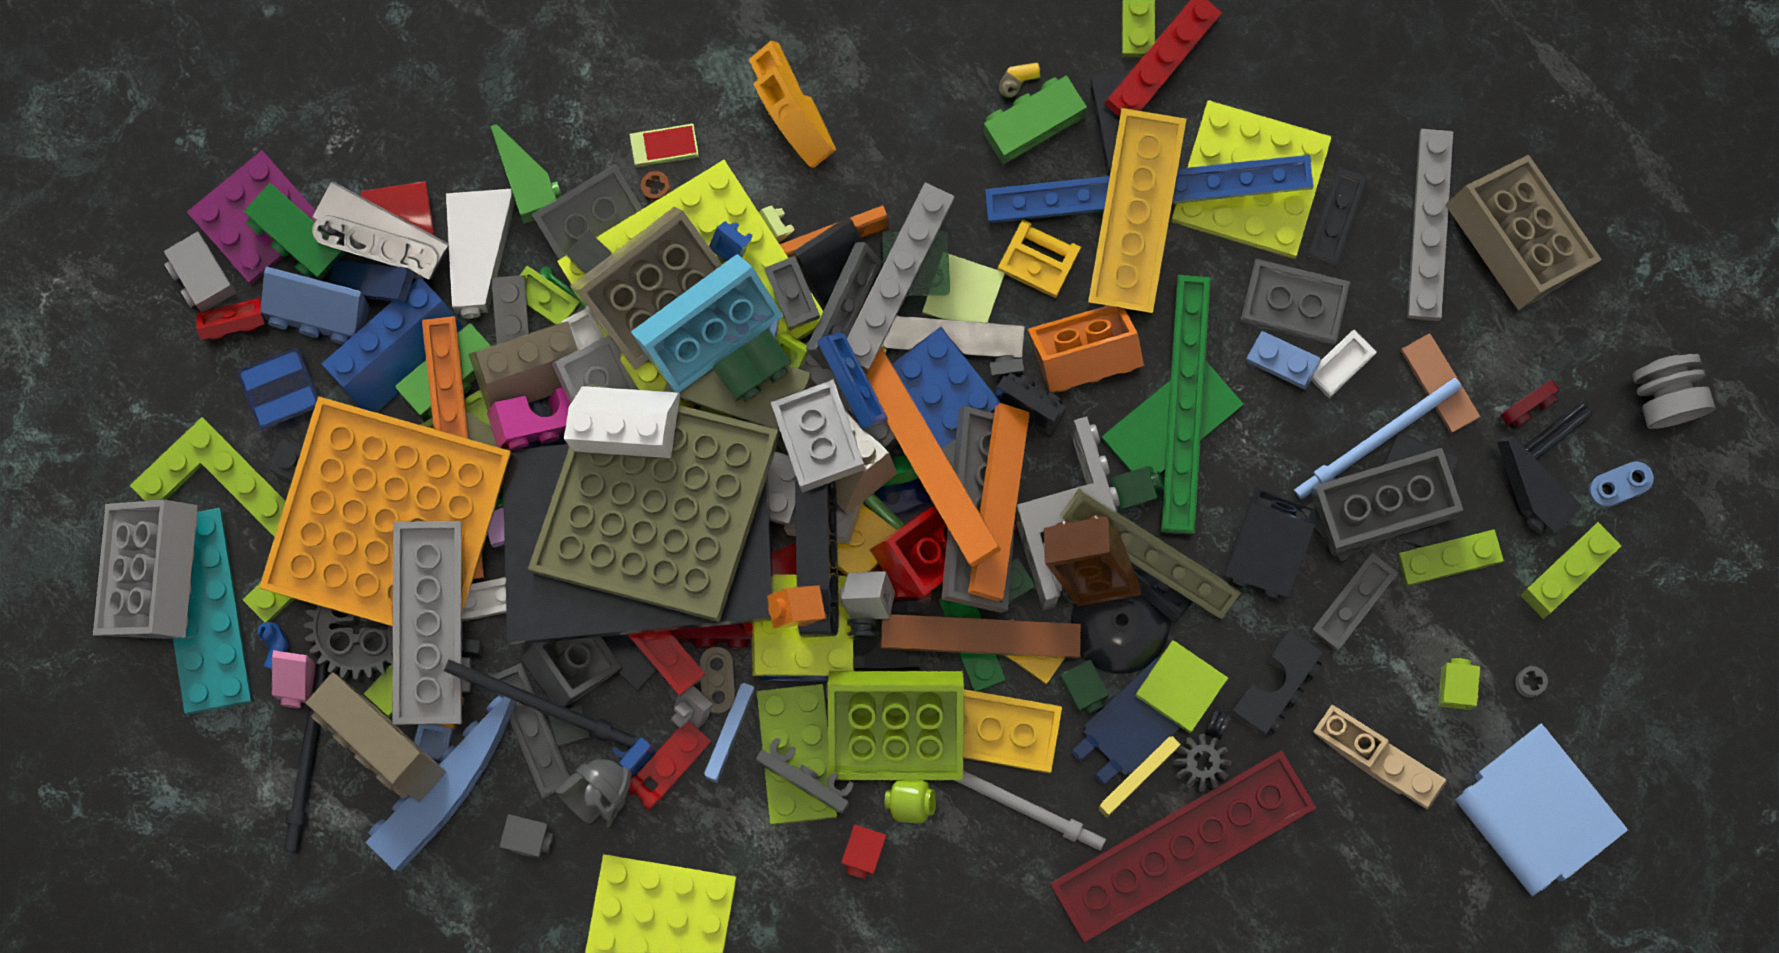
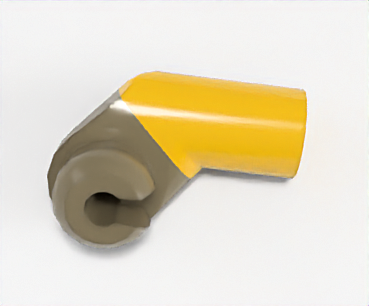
[999,62,1040,98]

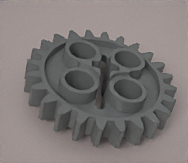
[304,605,393,682]

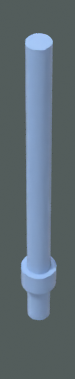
[1294,378,1462,500]

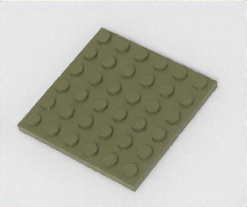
[528,384,780,622]

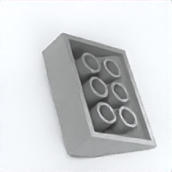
[93,500,198,639]

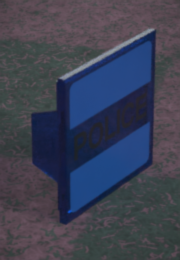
[236,347,318,431]

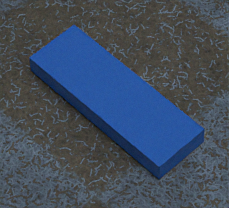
[817,332,888,430]

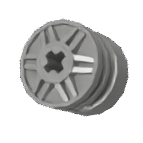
[1632,354,1716,429]

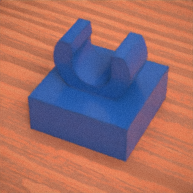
[709,221,752,262]
[612,737,656,777]

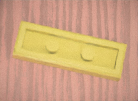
[1099,736,1181,818]

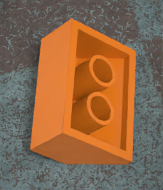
[1028,306,1144,393]

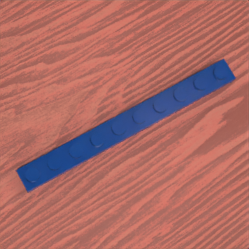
[985,155,1313,223]

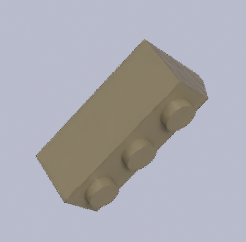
[468,321,578,411]

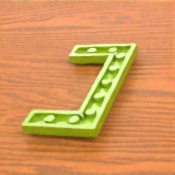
[130,417,294,622]

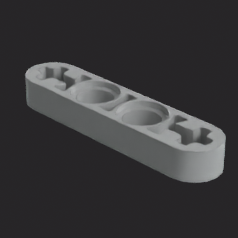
[312,215,439,274]

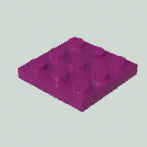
[187,150,317,285]

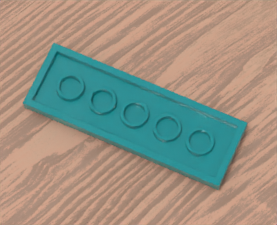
[173,508,253,715]

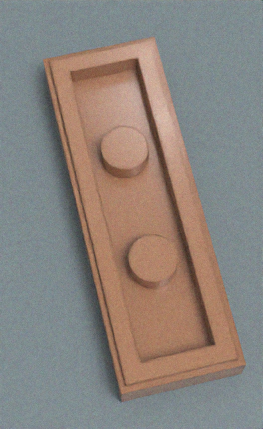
[1400,333,1480,435]

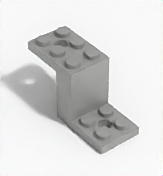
[1015,416,1120,611]

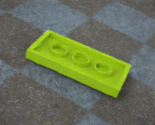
[757,684,837,825]

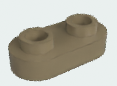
[700,647,735,715]

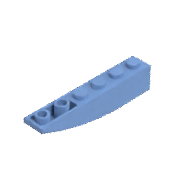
[365,696,516,872]

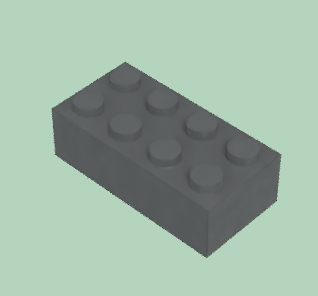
[1311,448,1463,555]

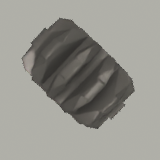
[1173,734,1231,792]

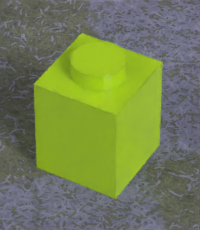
[1438,658,1480,710]

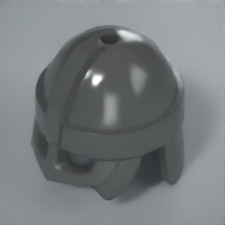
[554,759,631,828]

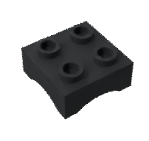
[853,601,920,671]

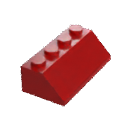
[869,504,1018,597]

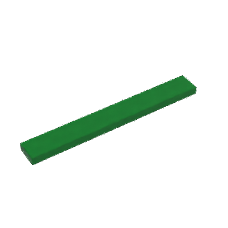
[1161,275,1211,535]

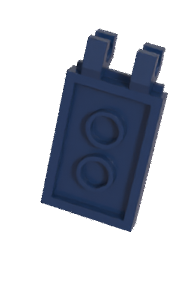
[1071,658,1181,787]

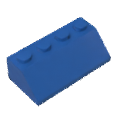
[322,277,464,413]

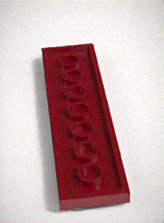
[1050,750,1316,943]

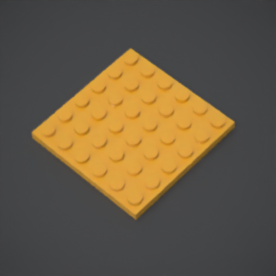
[259,396,511,627]

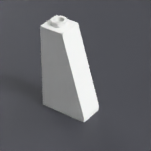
[446,189,515,319]

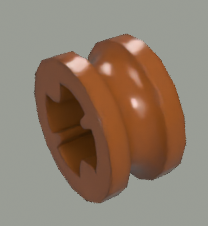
[641,171,671,203]

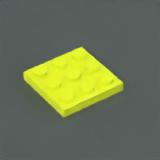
[752,574,854,677]

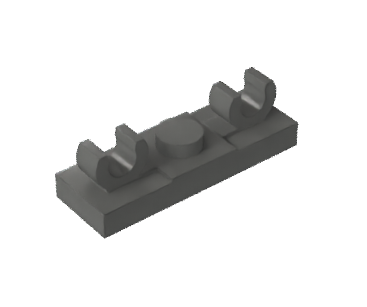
[756,738,853,815]

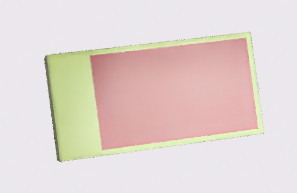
[630,124,699,168]

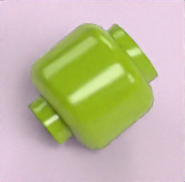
[884,780,936,823]

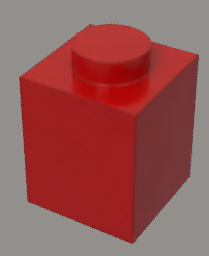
[841,824,886,879]

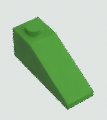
[491,124,562,224]

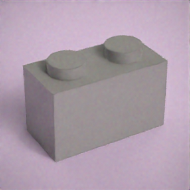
[164,232,236,312]

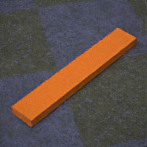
[968,403,1030,602]

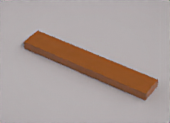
[880,614,1081,659]

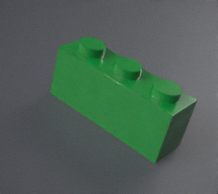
[243,183,346,280]

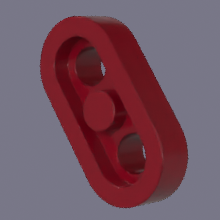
[1499,379,1560,429]

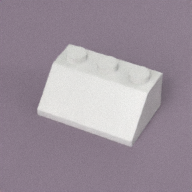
[564,386,680,458]

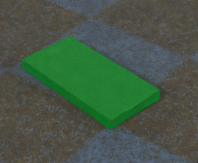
[1101,360,1244,474]

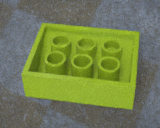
[828,671,964,780]

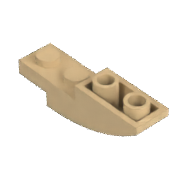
[1313,705,1446,810]

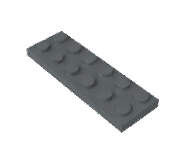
[942,406,1016,613]

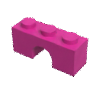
[487,388,570,451]

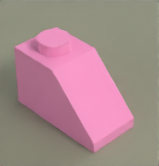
[272,650,317,708]

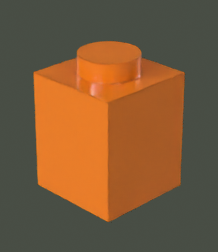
[767,585,826,629]

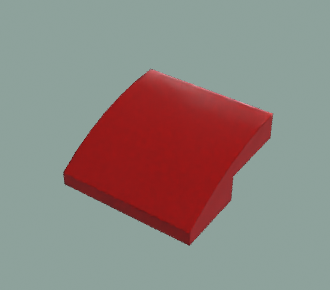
[361,181,435,236]

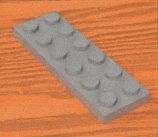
[393,521,462,725]

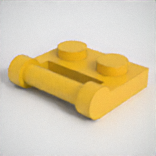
[998,219,1081,299]

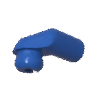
[258,622,289,670]

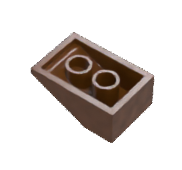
[1044,515,1141,606]

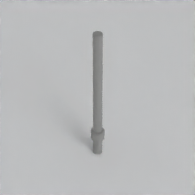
[954,770,1106,851]

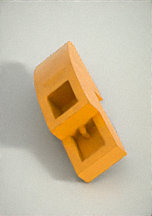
[749,41,837,168]

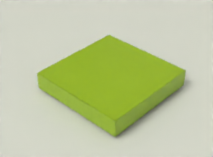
[1135,640,1228,733]

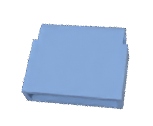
[1455,723,1628,896]

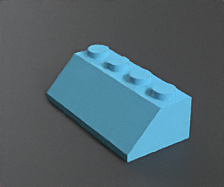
[631,254,783,393]

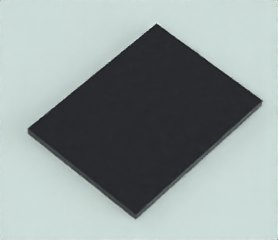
[503,424,774,646]

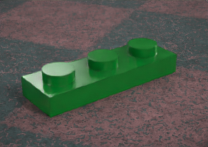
[938,598,1006,692]

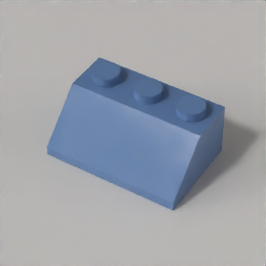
[260,267,371,345]

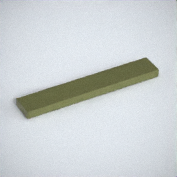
[1060,488,1241,620]

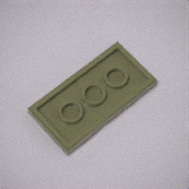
[663,366,811,434]

